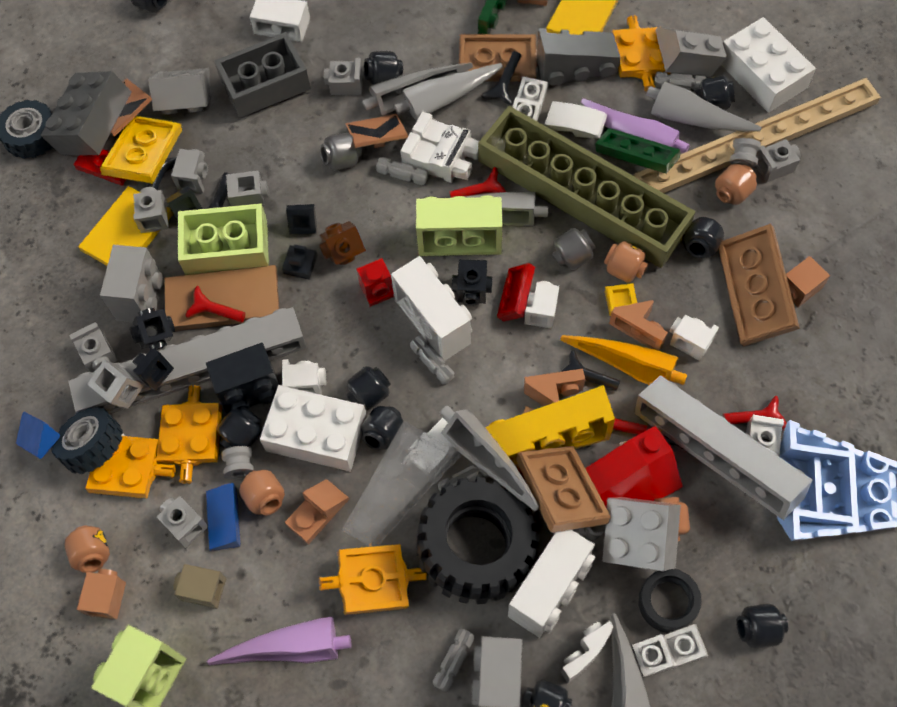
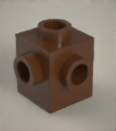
[319,221,366,265]

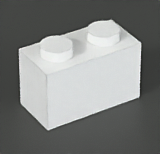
[250,0,310,42]

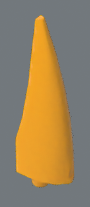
[560,335,688,385]

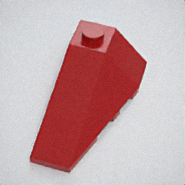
[585,425,683,509]

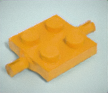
[611,15,671,92]
[156,385,223,484]
[85,436,176,499]
[319,544,427,615]

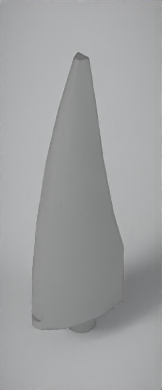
[362,63,473,115]
[394,63,503,119]
[646,82,761,132]
[465,192,548,226]
[439,406,540,511]
[610,614,650,707]

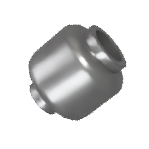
[320,133,362,170]
[552,228,595,270]

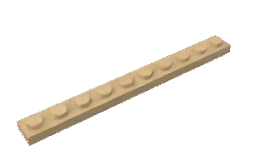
[633,78,881,193]

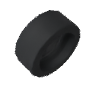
[638,569,701,633]

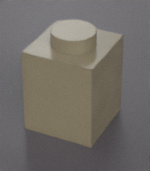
[173,564,226,609]

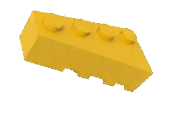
[485,385,615,465]

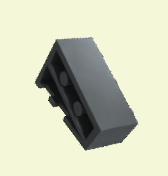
[536,28,621,85]

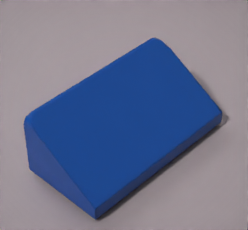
[16,411,60,459]
[206,483,241,551]

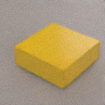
[605,283,637,316]

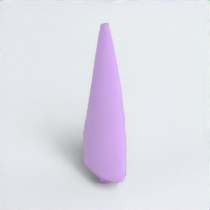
[581,98,690,153]
[207,617,351,665]

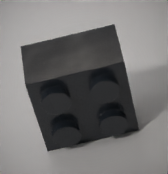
[205,342,279,414]

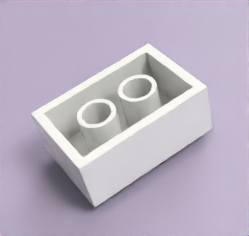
[721,17,816,113]
[391,256,472,361]
[260,385,367,472]
[508,530,595,638]

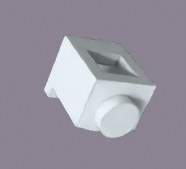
[524,281,559,329]
[669,315,719,361]
[282,359,326,395]
[746,415,784,456]

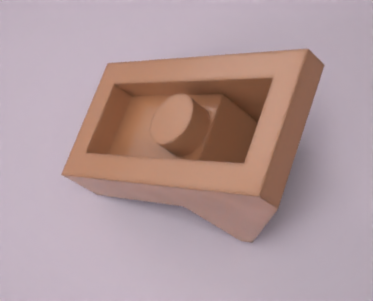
[609,300,668,351]
[524,369,585,406]
[285,479,349,545]

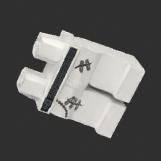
[400,111,479,183]

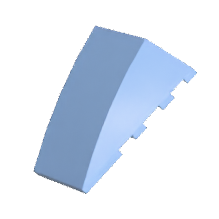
[777,420,897,541]

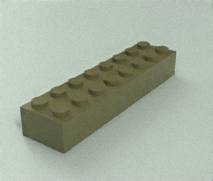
[478,106,696,269]

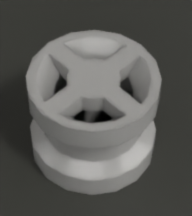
[730,138,761,168]
[221,446,254,479]

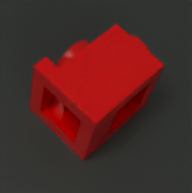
[356,258,394,307]

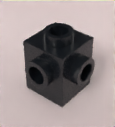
[452,259,492,306]
[130,308,175,350]

